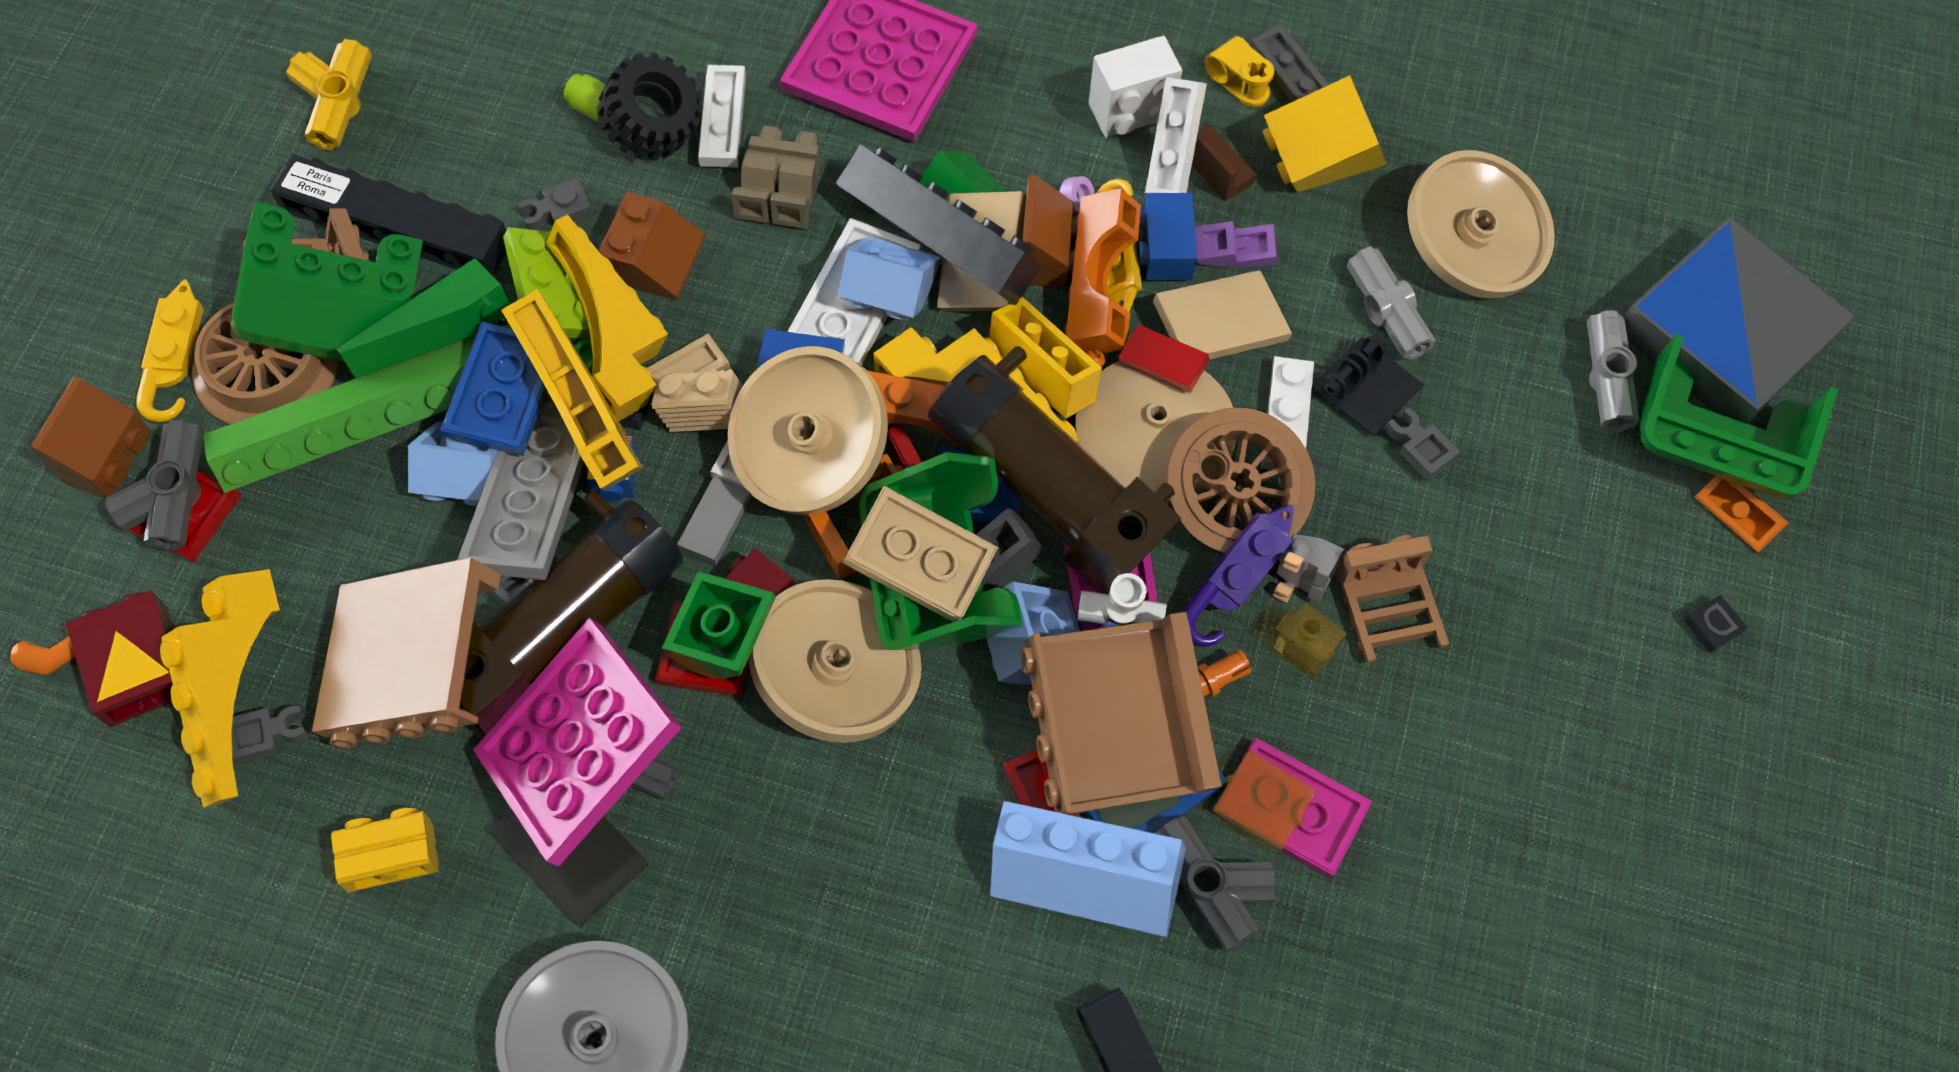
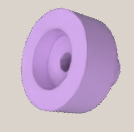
[1059,176,1095,216]

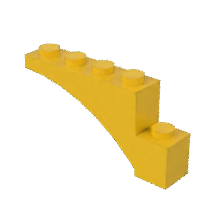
[546,214,668,421]
[501,289,643,490]
[873,327,1078,443]
[160,569,280,808]

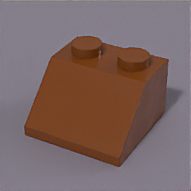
[1023,175,1078,288]
[599,192,705,301]
[30,377,151,498]

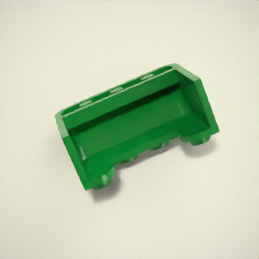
[231,201,423,367]
[1639,334,1839,499]
[859,452,1022,651]

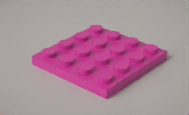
[780,0,978,142]
[473,618,682,866]

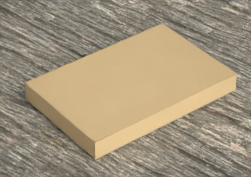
[937,191,1026,311]
[1153,270,1292,359]
[843,486,998,622]

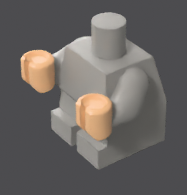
[1273,534,1344,603]

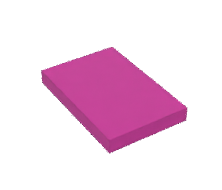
[1213,737,1372,880]

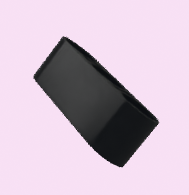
[1076,987,1163,1072]

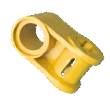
[1205,36,1274,107]

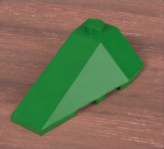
[336,258,510,378]

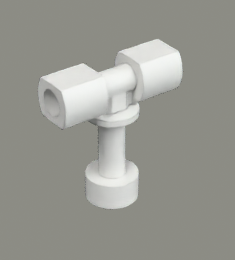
[1077,573,1167,624]

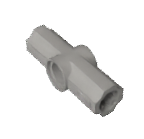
[1347,246,1436,361]
[1587,311,1640,432]

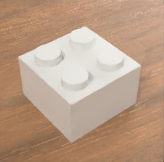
[1089,36,1182,138]

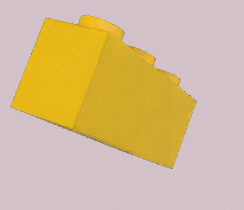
[989,297,1102,419]

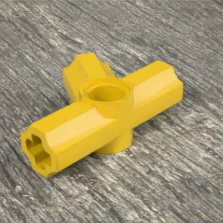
[286,39,372,151]

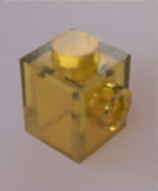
[1274,602,1347,679]

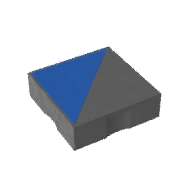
[1624,217,1855,424]

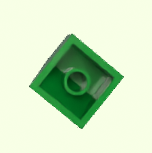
[662,571,776,680]

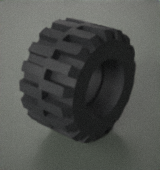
[597,52,703,161]

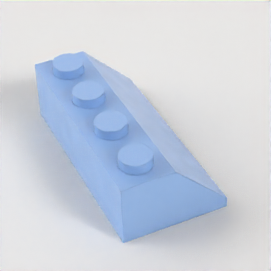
[990,801,1186,938]

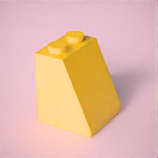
[1262,75,1387,193]

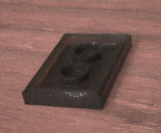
[490,810,649,928]

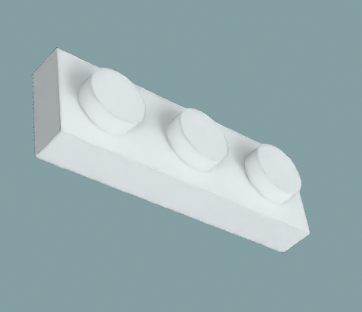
[698,65,746,167]
[1145,77,1207,193]
[1261,356,1314,470]

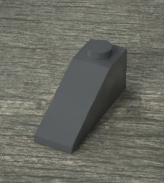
[976,508,1049,592]

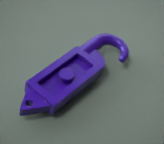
[1183,505,1294,647]

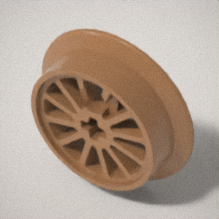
[192,303,339,424]
[1167,408,1315,553]

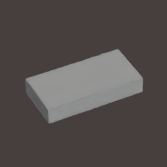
[677,476,752,565]

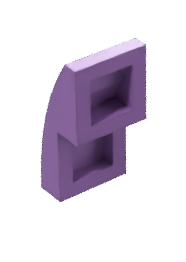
[1195,221,1278,267]

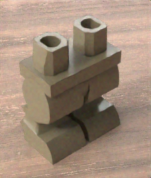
[731,126,820,229]

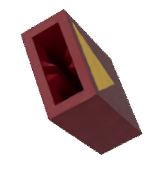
[66,590,174,728]

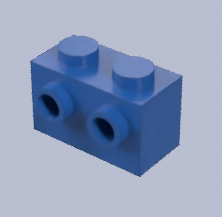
[1138,193,1197,280]

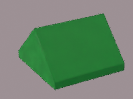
[920,150,1006,202]

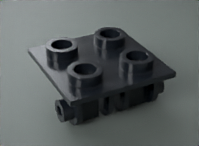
[1312,334,1424,437]

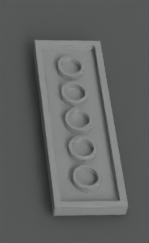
[457,396,584,580]

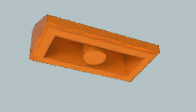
[1695,476,1789,553]

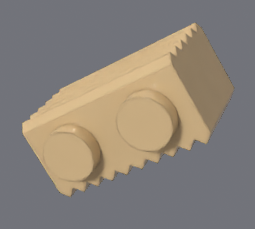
[652,369,743,432]

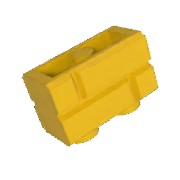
[331,808,439,893]

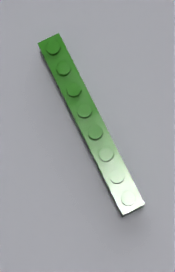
[203,323,512,493]

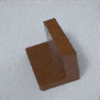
[1192,124,1257,202]

